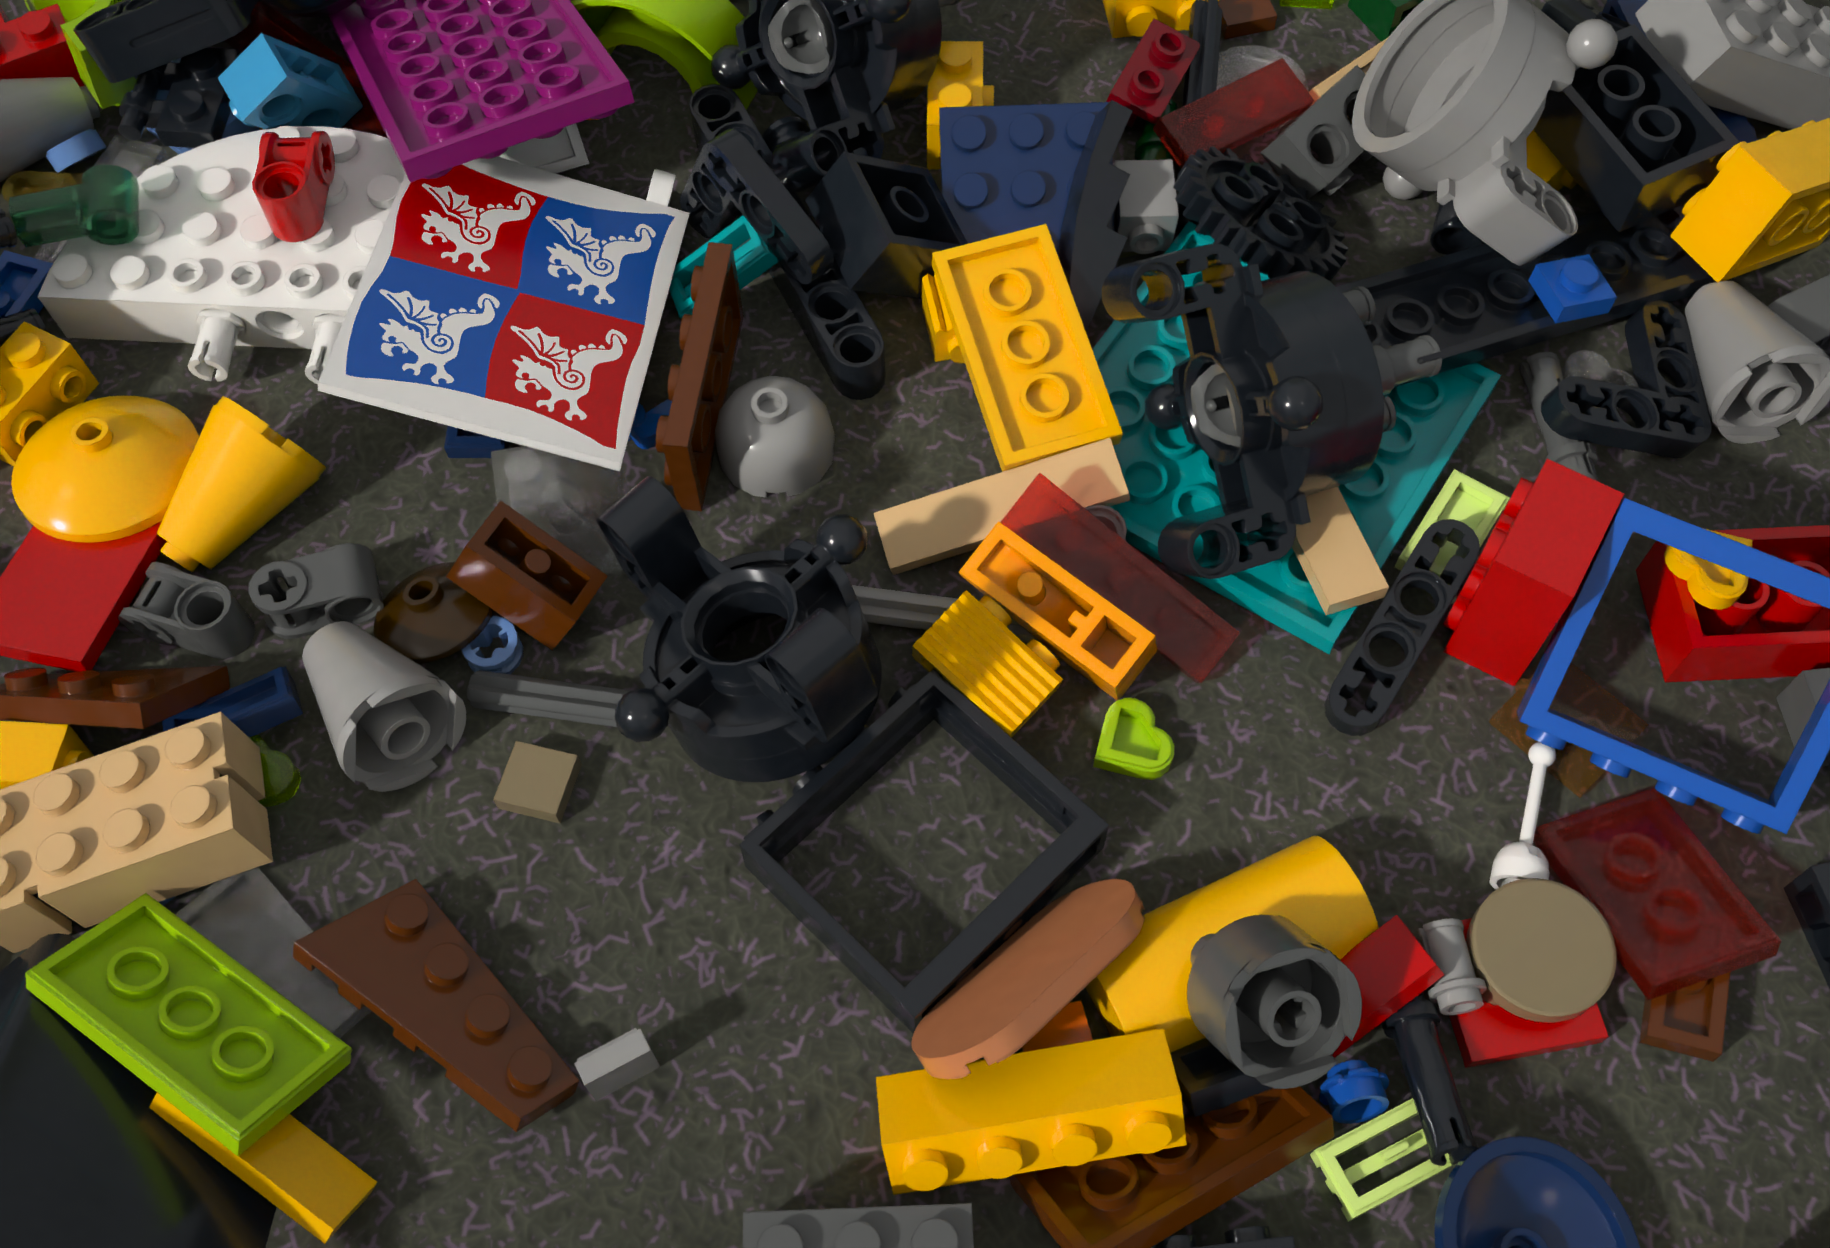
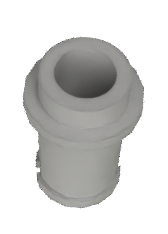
[1417,918,1487,1015]

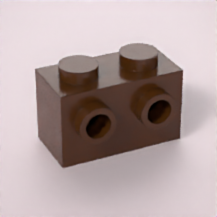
[446,500,608,651]

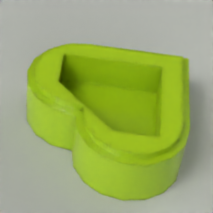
[1093,698,1175,780]

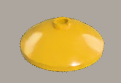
[11,396,199,543]

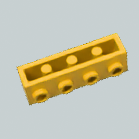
[876,1028,1187,1195]

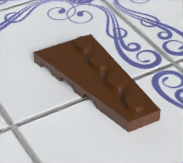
[292,879,579,1132]
[1009,1086,1334,1248]

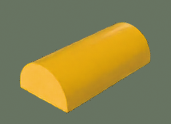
[1085,836,1379,1053]

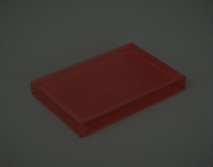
[1534,788,1781,1000]

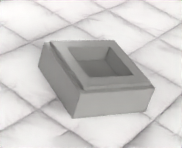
[574,1028,660,1101]

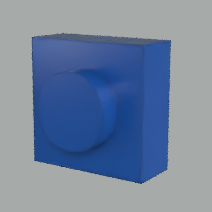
[1528,254,1617,324]

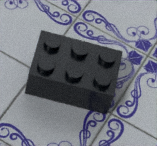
[1533,24,1740,232]

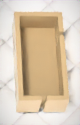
[0,712,273,953]

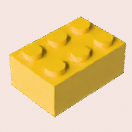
[1670,118,1830,282]

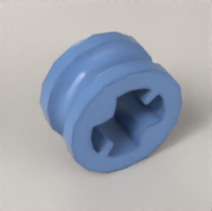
[461,616,523,674]

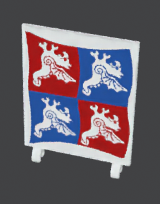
[318,157,690,471]

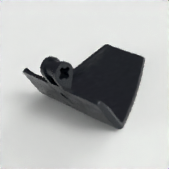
[0,933,277,1248]

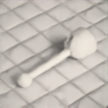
[1489,742,1556,889]

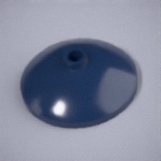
[1434,1136,1640,1248]

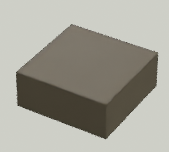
[493,741,582,823]

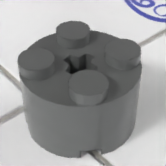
[1187,915,1362,1089]

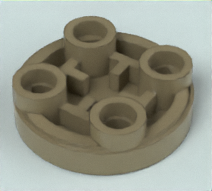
[1466,878,1617,1023]

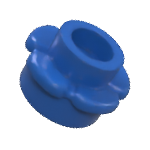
[1319,1060,1389,1124]

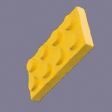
[932,224,1123,472]

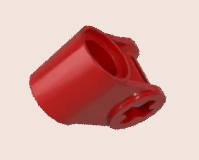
[252,131,335,242]

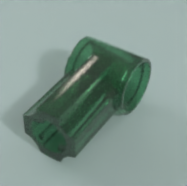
[9,164,139,247]

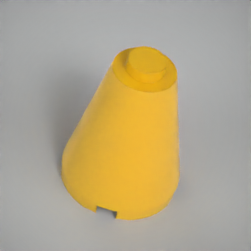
[157,396,326,572]

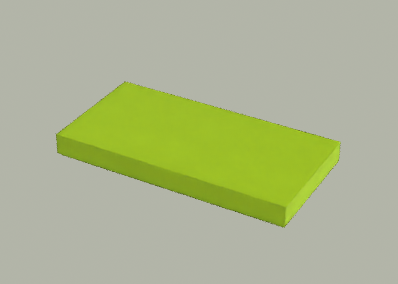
[25,893,352,1156]

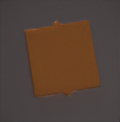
[1489,663,1649,798]

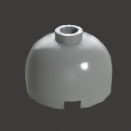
[714,376,835,498]

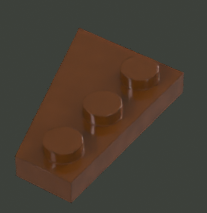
[0,666,230,729]

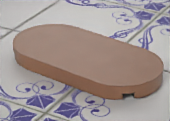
[911,879,1145,1079]

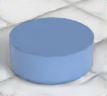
[46,129,107,174]

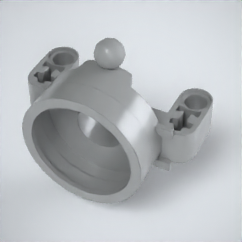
[1352,0,1618,266]

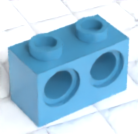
[218,33,363,129]

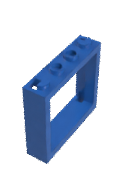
[1517,497,1830,834]

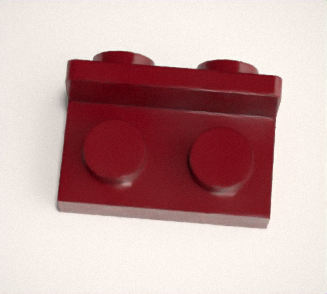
[1106,18,1200,128]

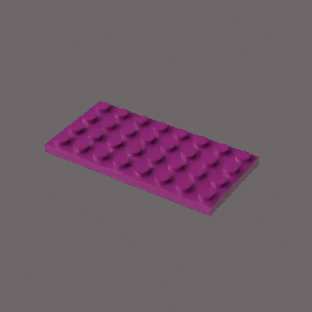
[327,0,635,182]

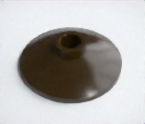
[374,562,494,664]

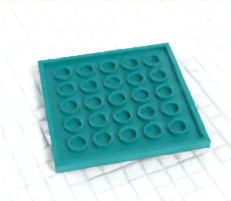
[1092,221,1501,654]

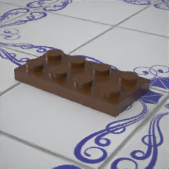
[656,242,744,511]

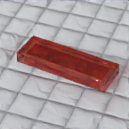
[1153,58,1314,169]

